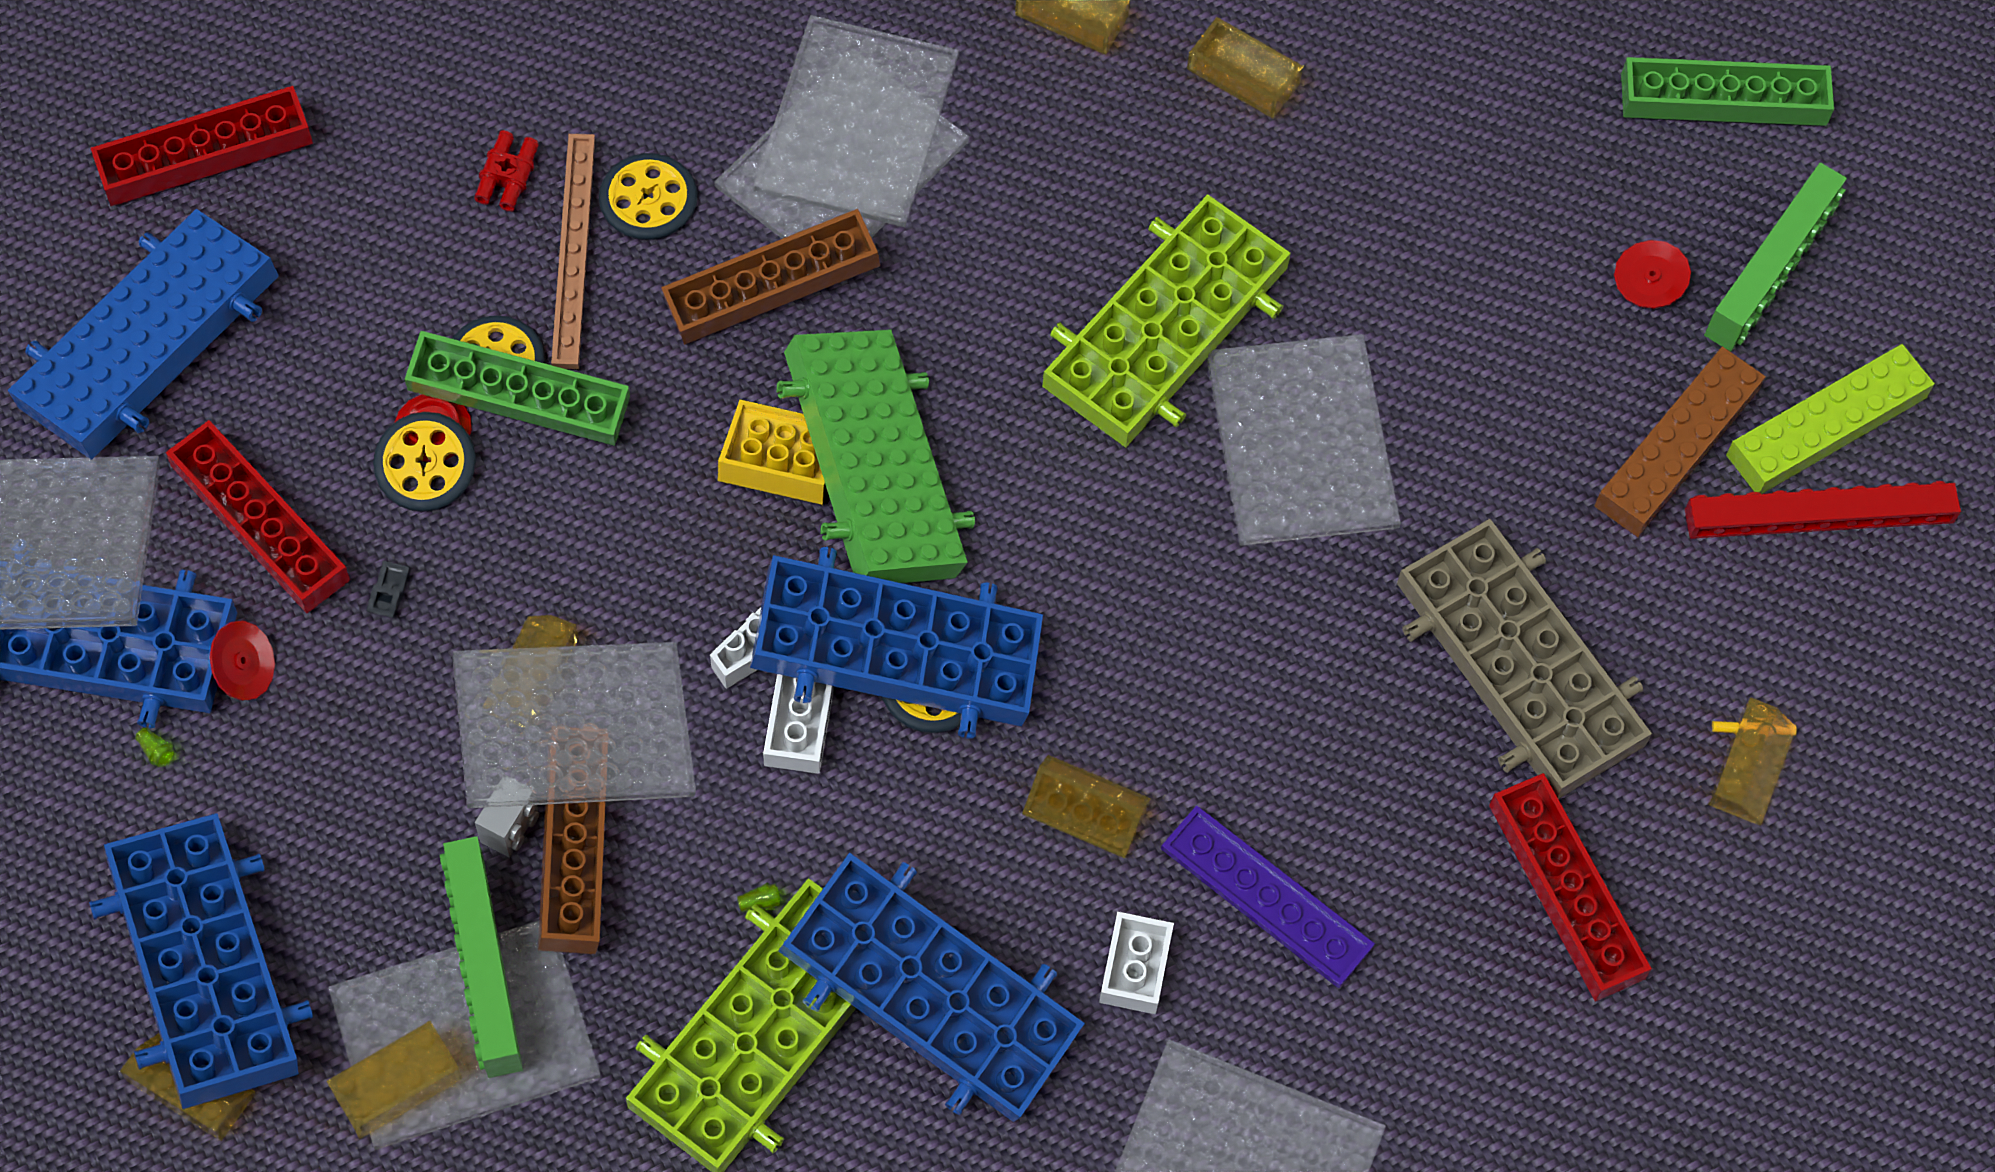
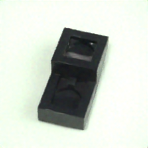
[366,561,411,618]

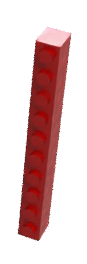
[1685,481,1961,539]

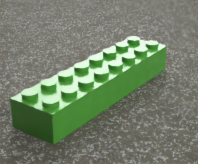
[1621,57,1834,126]
[1704,162,1847,352]
[405,331,630,446]
[440,836,523,1078]

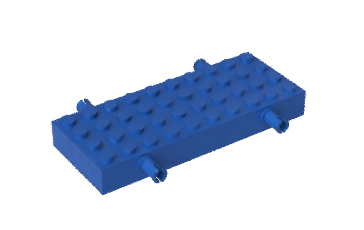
[8,209,279,460]
[0,544,238,729]
[750,547,1043,739]
[89,813,313,1109]
[778,852,1085,1122]

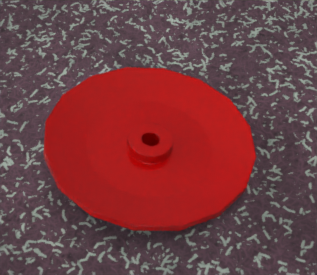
[1614,240,1691,309]
[394,394,472,463]
[210,620,275,701]

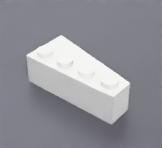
[710,608,761,689]

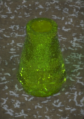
[135,728,175,767]
[737,882,781,912]

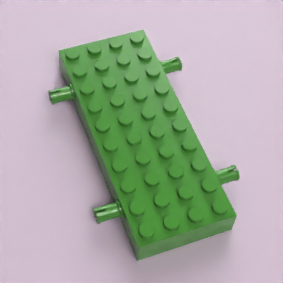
[776,330,975,583]

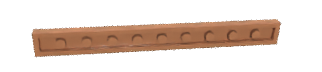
[551,134,595,369]

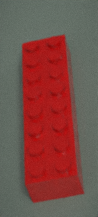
[91,86,313,206]
[165,420,350,614]
[1489,773,1652,1002]

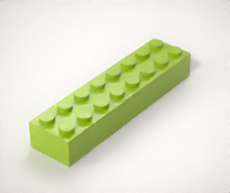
[1726,344,1935,494]

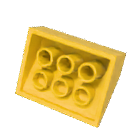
[718,400,827,505]

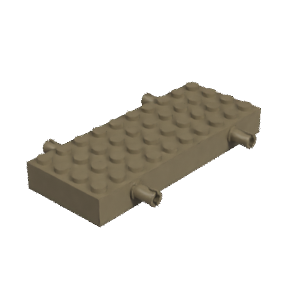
[1397,519,1652,799]

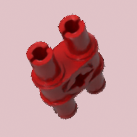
[474,130,539,211]

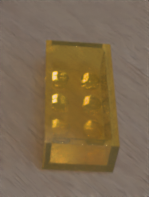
[1015,0,1130,55]
[1187,17,1303,119]
[326,1021,463,1139]

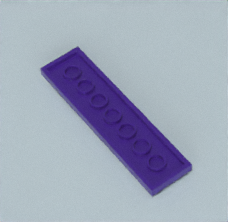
[1161,805,1375,988]

